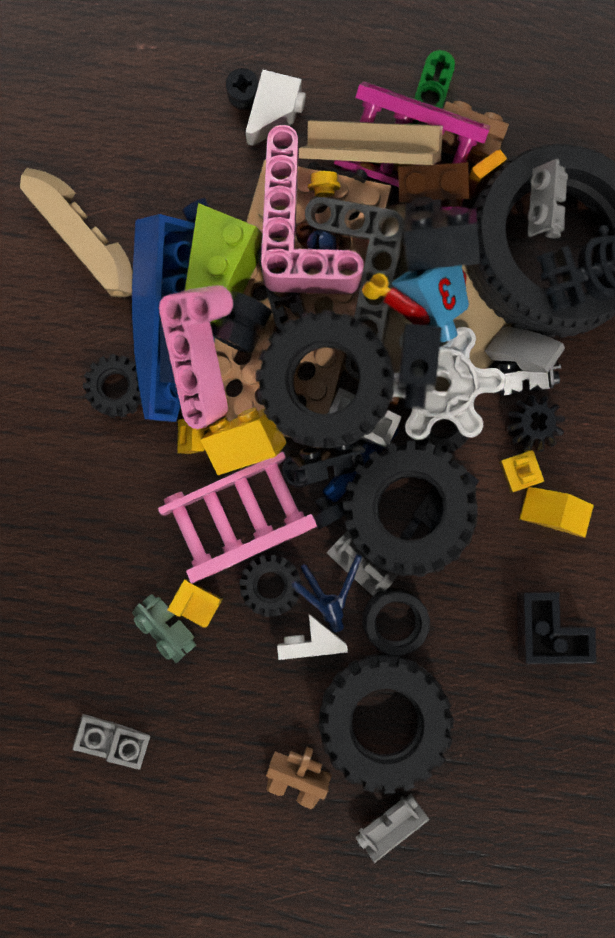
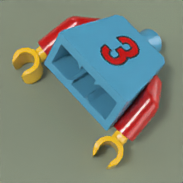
[362,266,469,342]

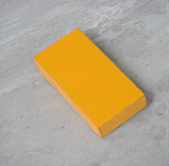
[468,150,507,200]

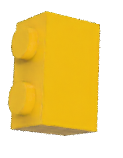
[200,407,287,475]

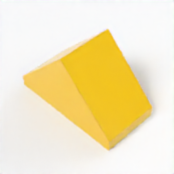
[519,487,594,537]

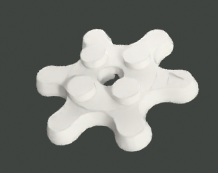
[393,327,505,440]

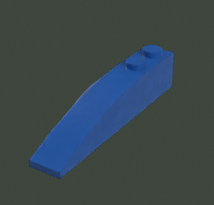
[132,214,195,422]

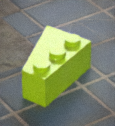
[185,203,263,327]

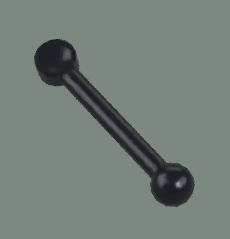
[308,162,368,183]

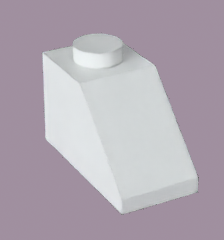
[245,70,306,146]

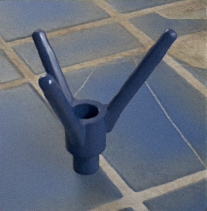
[292,554,362,632]

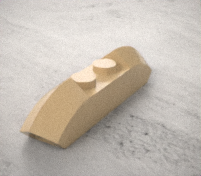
[20,168,133,297]

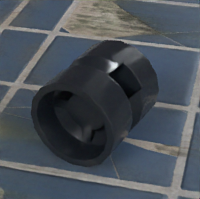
[212,291,272,355]

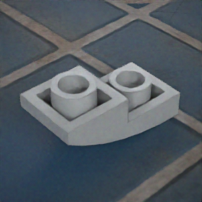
[485,327,565,373]
[72,714,150,770]

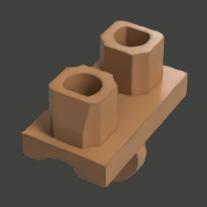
[266,747,332,809]

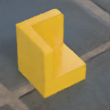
[167,579,223,628]

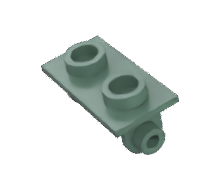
[132,594,197,663]

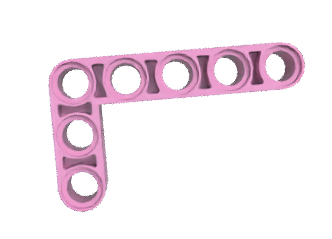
[261,125,363,294]

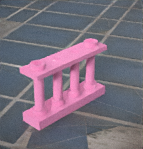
[158,452,317,584]

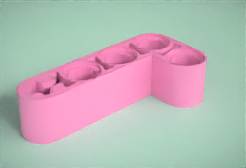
[159,285,233,429]

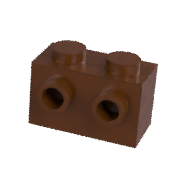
[398,163,469,207]

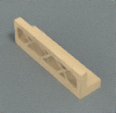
[299,120,443,165]

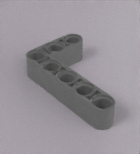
[305,197,404,379]

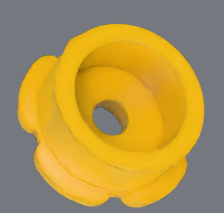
[307,171,341,198]

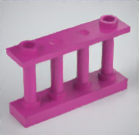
[334,81,490,210]

